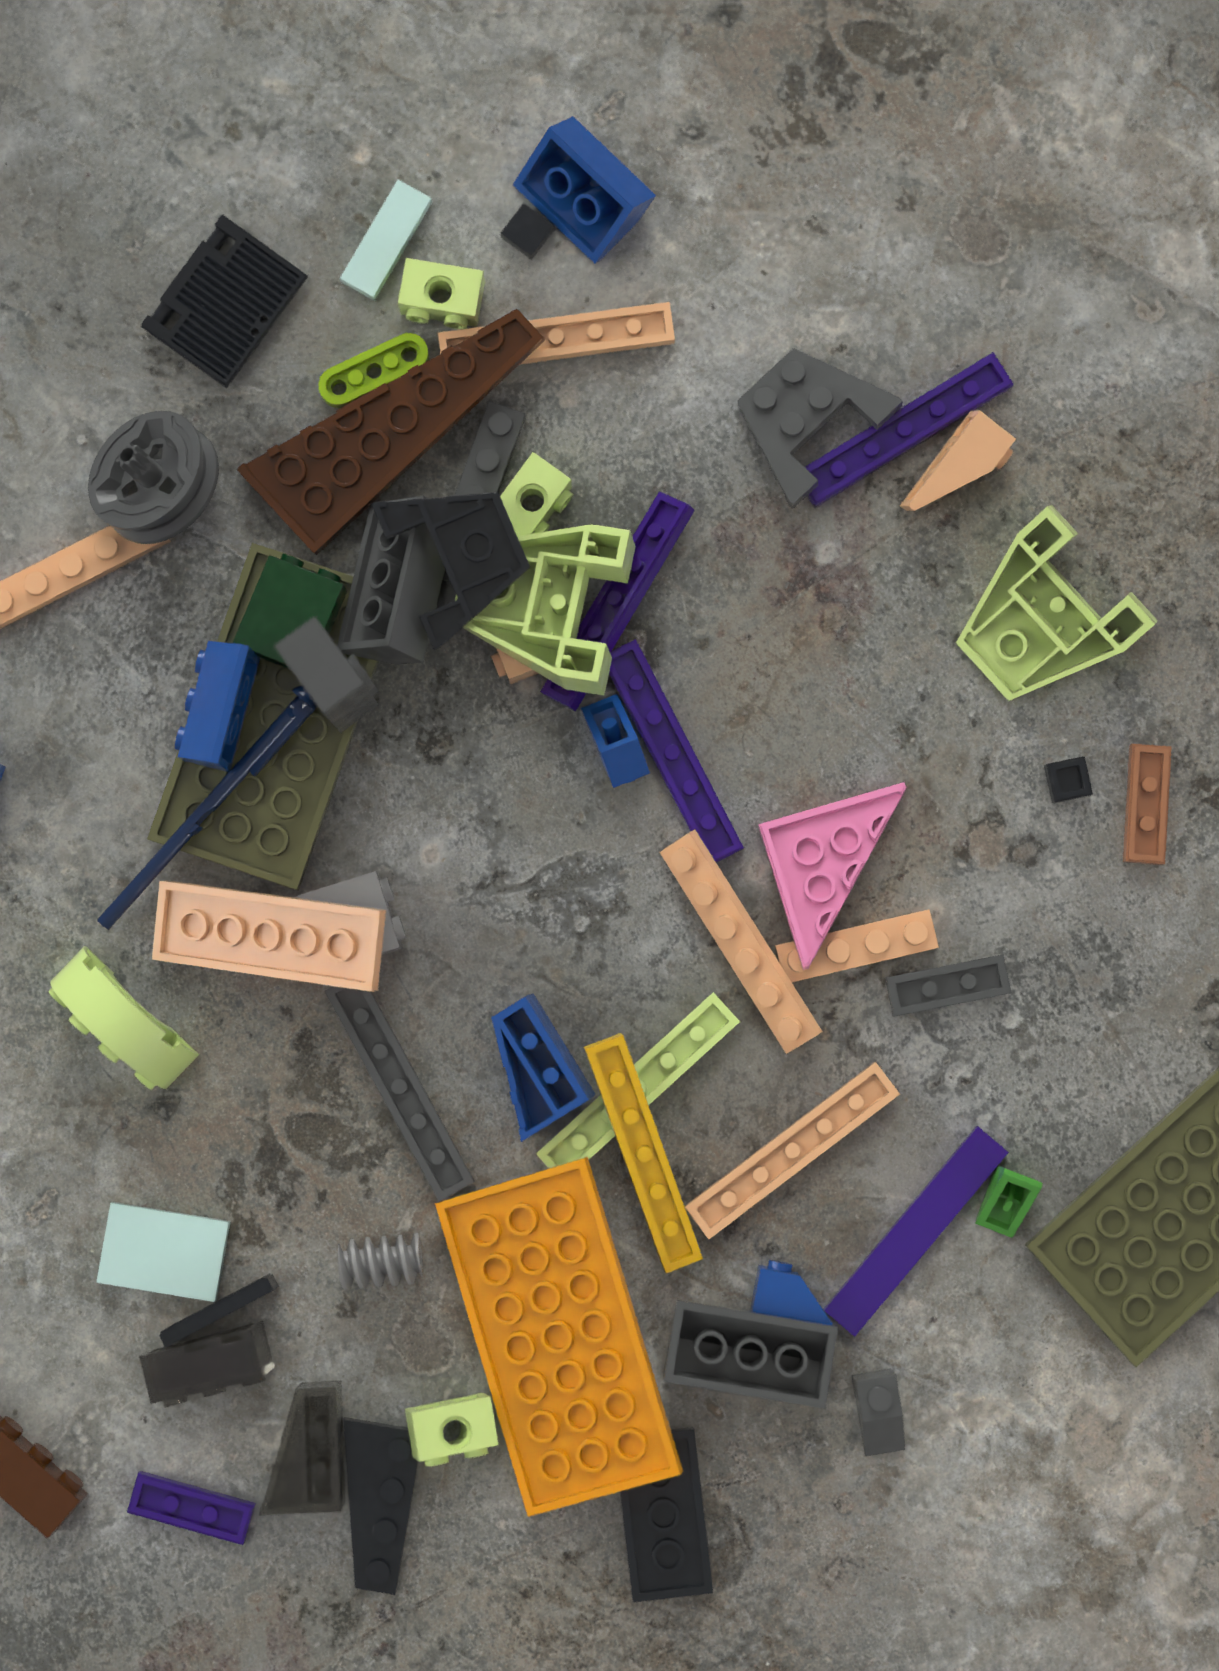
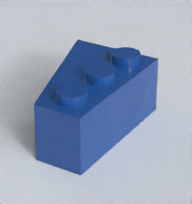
[491,993,596,1142]

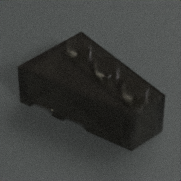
[139,1320,274,1407]
[259,1381,346,1516]

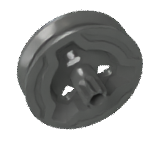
[88,411,219,544]

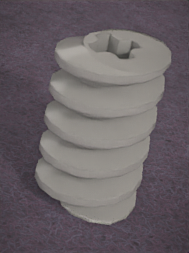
[338,1233,423,1291]

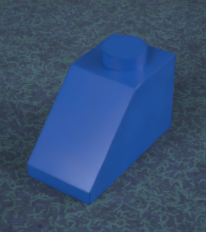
[581,694,650,788]
[750,1260,833,1325]

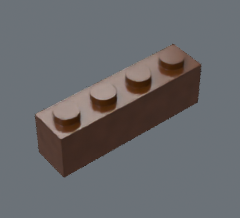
[0,1416,88,1539]

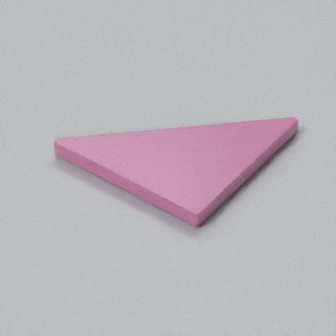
[759,782,906,970]

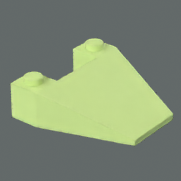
[956,505,1158,701]
[455,524,636,696]

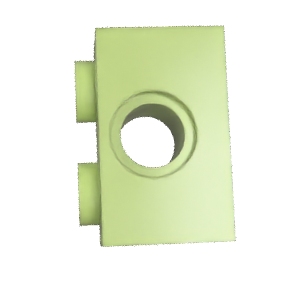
[398,258,485,330]
[500,452,573,536]
[405,1393,499,1466]

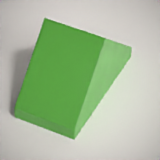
[975,1166,1042,1238]

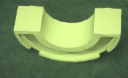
[48,946,199,1090]

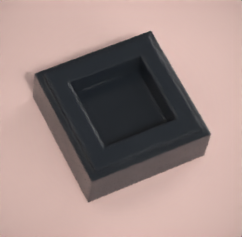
[500,203,555,260]
[1044,756,1093,804]

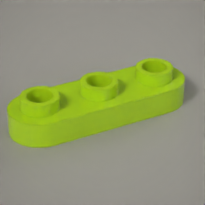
[318,333,429,408]

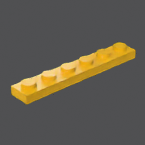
[584,1033,703,1273]

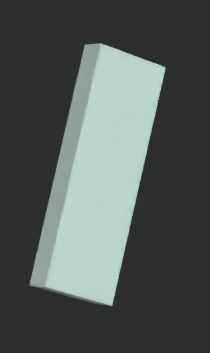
[340,180,432,301]

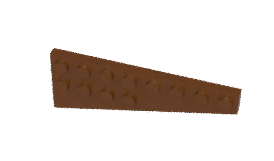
[236,309,545,555]

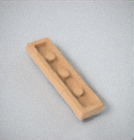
[775,909,939,982]

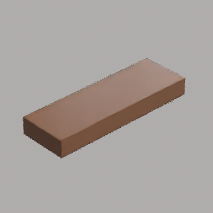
[1123,744,1172,865]

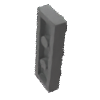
[885,954,1012,1017]

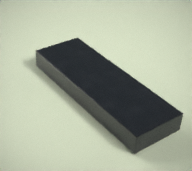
[159,1273,279,1348]

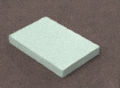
[96,1202,231,1302]

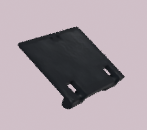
[140,214,309,389]

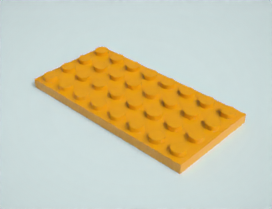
[435,1157,683,1517]

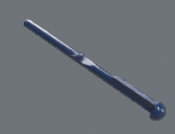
[97,685,318,930]

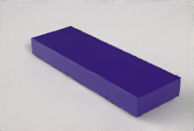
[127,1471,256,1545]

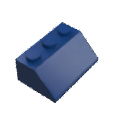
[512,116,656,264]
[175,641,260,772]

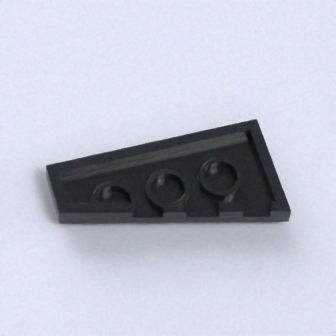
[343,1417,418,1595]

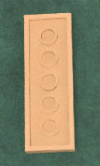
[152,880,386,992]

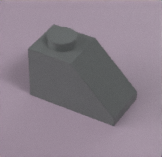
[851,1368,905,1456]

